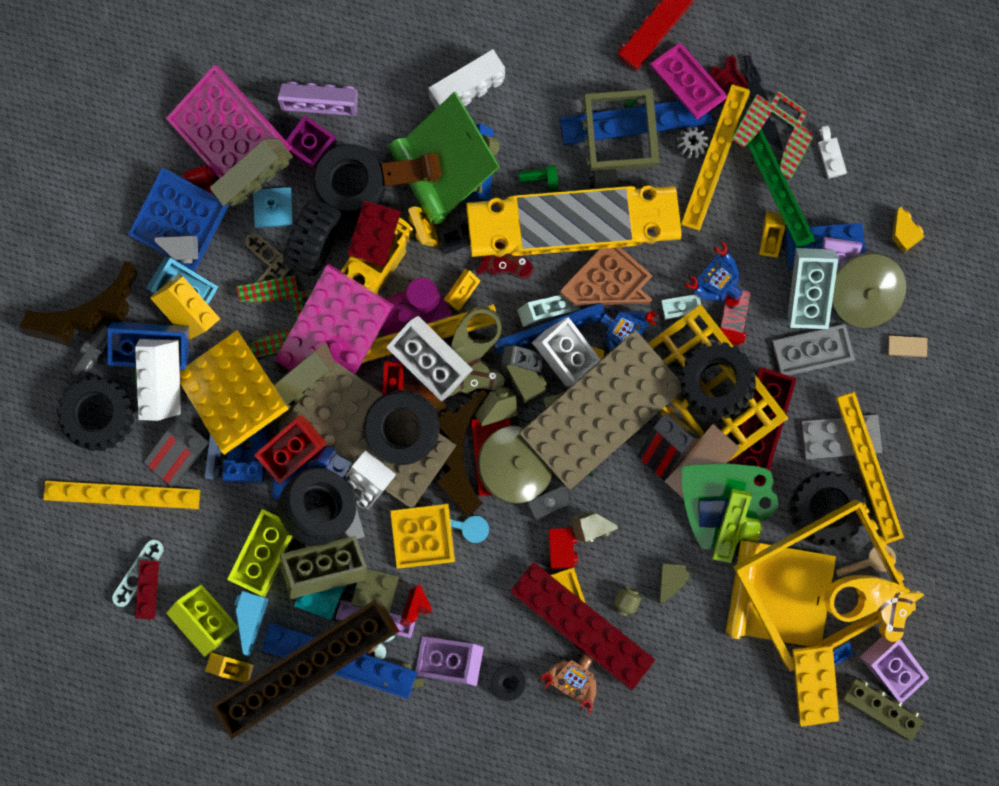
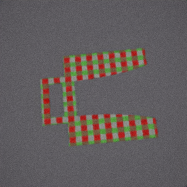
[732,91,813,180]

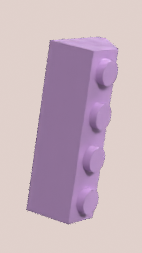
[278,82,358,116]

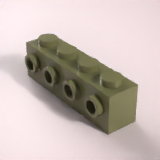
[841,678,923,741]

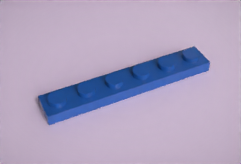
[494,303,604,355]

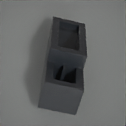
[438,220,470,255]

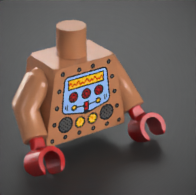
[538,654,596,715]

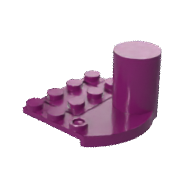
[382,277,452,363]

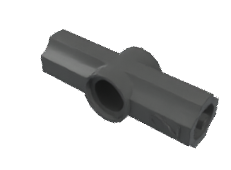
[69,324,108,379]

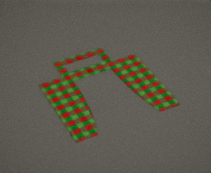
[237,275,313,358]

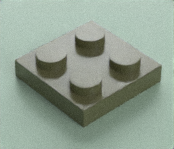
[351,569,399,614]

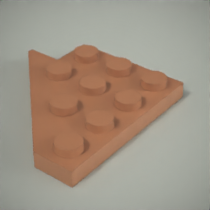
[560,247,653,306]

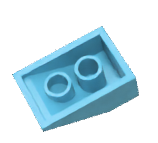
[146,256,218,304]
[235,591,269,656]

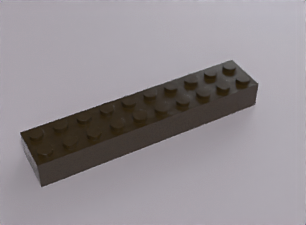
[210,598,400,739]

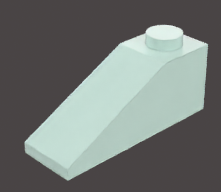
[517,295,581,327]

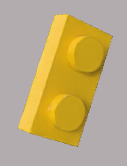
[444,269,481,311]

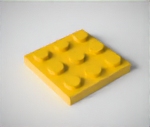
[390,504,455,569]

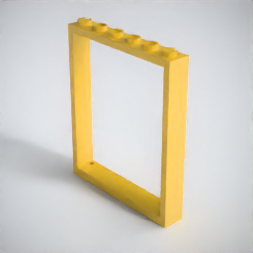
[733,499,910,672]

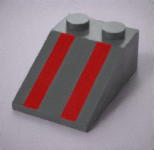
[144,417,209,488]

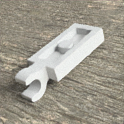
[818,125,847,179]

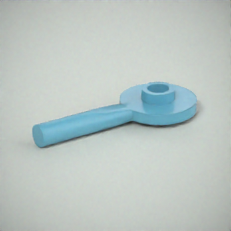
[450,516,489,543]

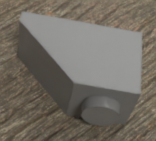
[155,236,198,264]

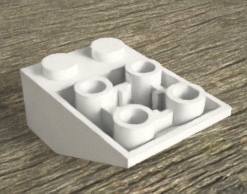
[344,450,396,510]

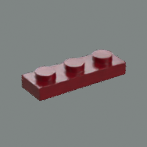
[135,559,159,619]

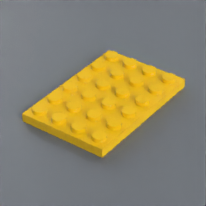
[180,330,289,455]

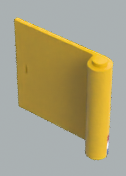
[725,540,836,647]

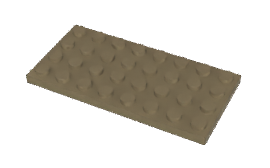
[519,330,682,490]
[285,359,456,508]

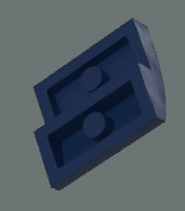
[699,498,729,528]

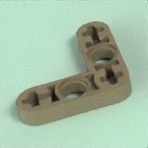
[245,233,291,304]

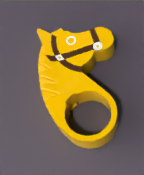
[824,575,924,642]

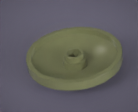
[832,252,906,328]
[477,426,553,504]

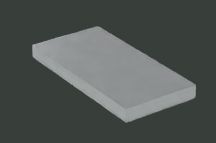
[771,324,855,376]

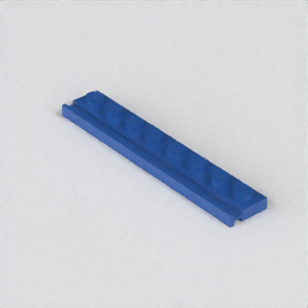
[560,101,713,145]
[261,623,418,699]

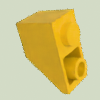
[892,207,925,253]

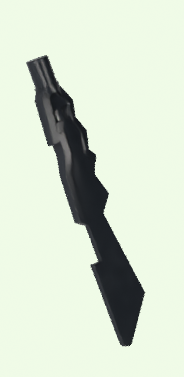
[744,55,783,150]

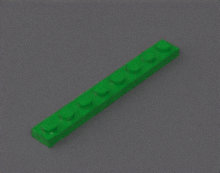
[738,115,815,248]

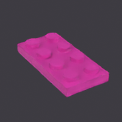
[651,42,727,120]

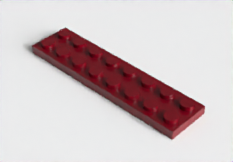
[509,562,655,691]

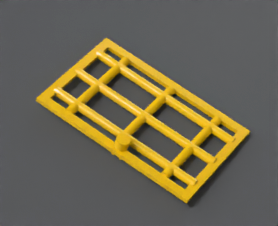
[648,304,788,464]

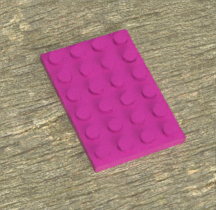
[166,65,292,178]
[275,264,394,374]

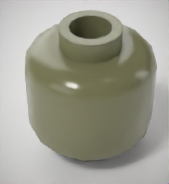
[613,586,641,616]

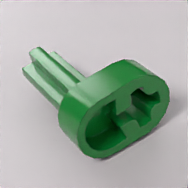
[519,165,559,192]

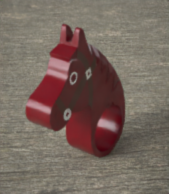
[477,209,533,280]

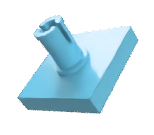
[253,187,293,228]

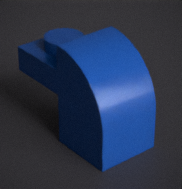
[307,446,352,478]

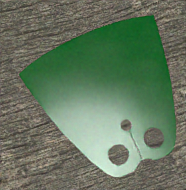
[682,464,779,550]

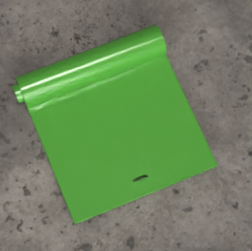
[388,92,500,224]

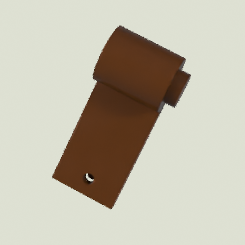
[381,153,442,187]

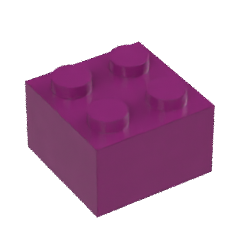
[286,115,337,171]

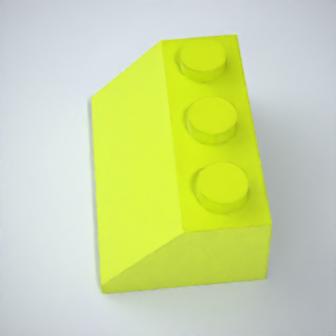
[166,584,239,657]

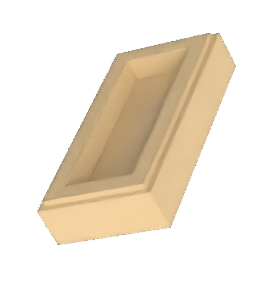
[888,336,927,358]

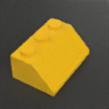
[150,273,220,339]

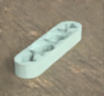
[113,540,164,607]

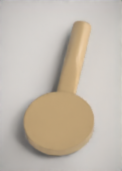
[835,546,896,577]

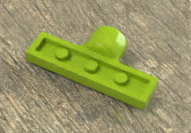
[712,489,762,563]

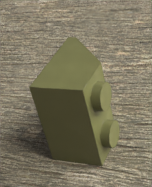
[506,364,547,405]

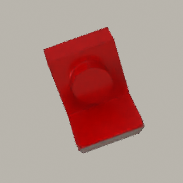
[399,584,432,627]

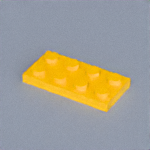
[792,644,839,727]

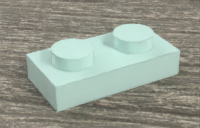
[661,294,701,320]

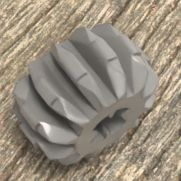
[676,127,708,159]

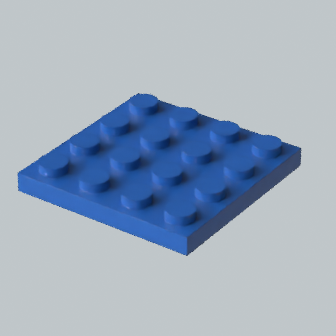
[128,167,229,271]

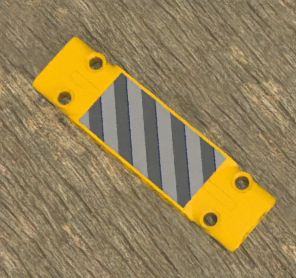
[466,186,681,257]

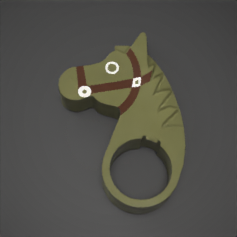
[450,306,504,396]

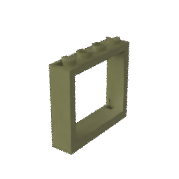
[581,89,660,173]

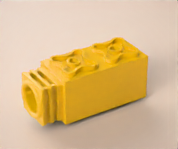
[341,218,414,295]

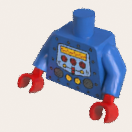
[684,242,743,301]
[600,311,659,351]

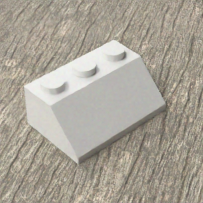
[532,317,600,387]

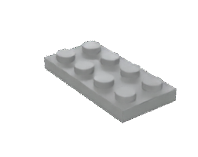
[801,415,883,460]

